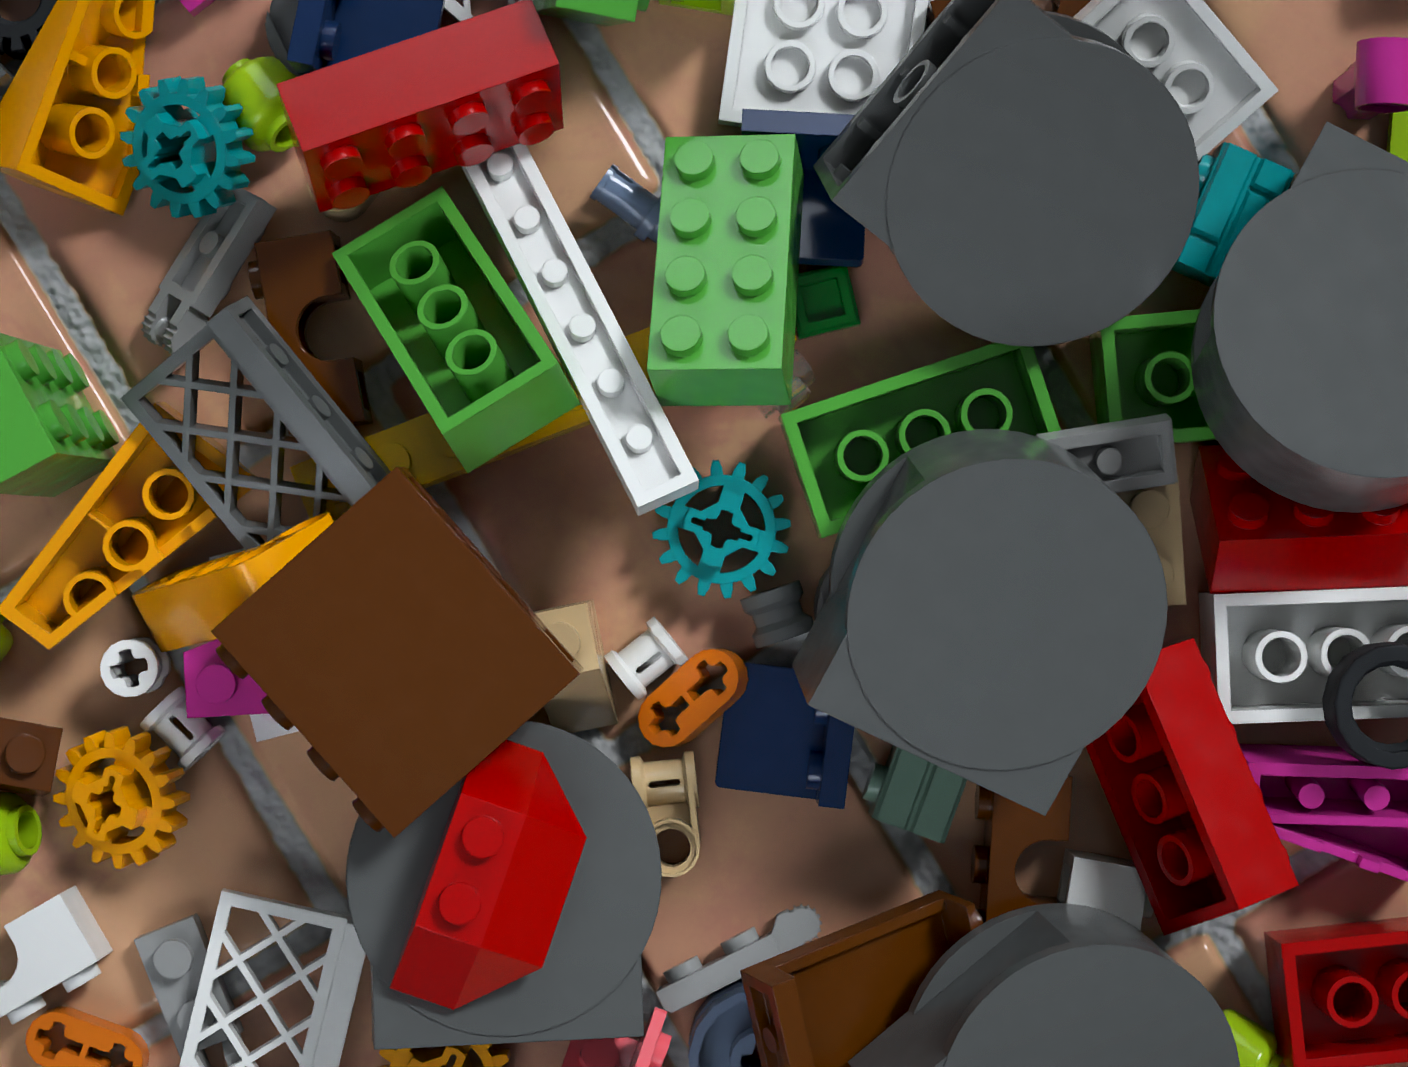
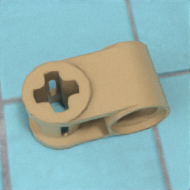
[630,751,700,878]

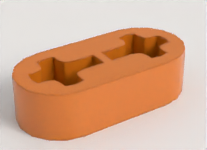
[638,649,748,748]
[25,1006,150,1067]

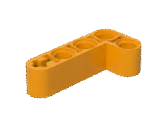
[132,512,334,652]

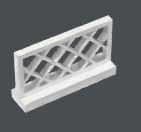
[179,888,366,1067]

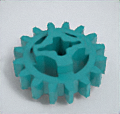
[120,76,256,218]
[652,460,791,599]

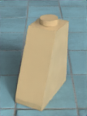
[533,599,618,733]

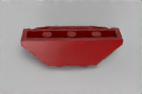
[389,739,587,1010]

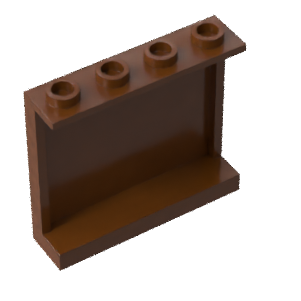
[211,467,584,838]
[740,890,983,1067]

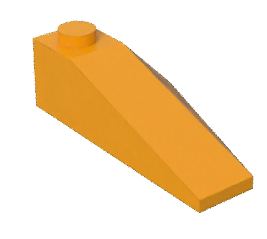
[0,0,155,216]

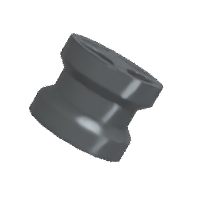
[740,580,814,649]

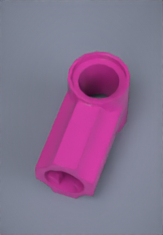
[1332,37,1408,120]

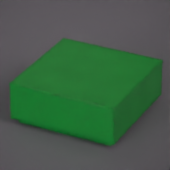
[796,266,861,341]

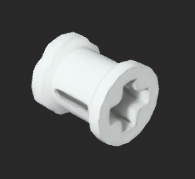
[604,617,689,700]
[100,637,171,697]
[140,686,226,771]

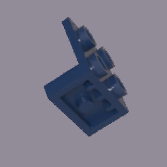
[287,0,445,75]
[741,109,865,267]
[715,662,854,809]

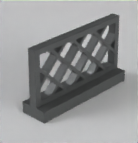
[120,296,391,550]

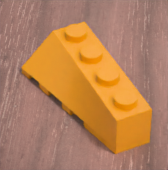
[0,402,256,650]

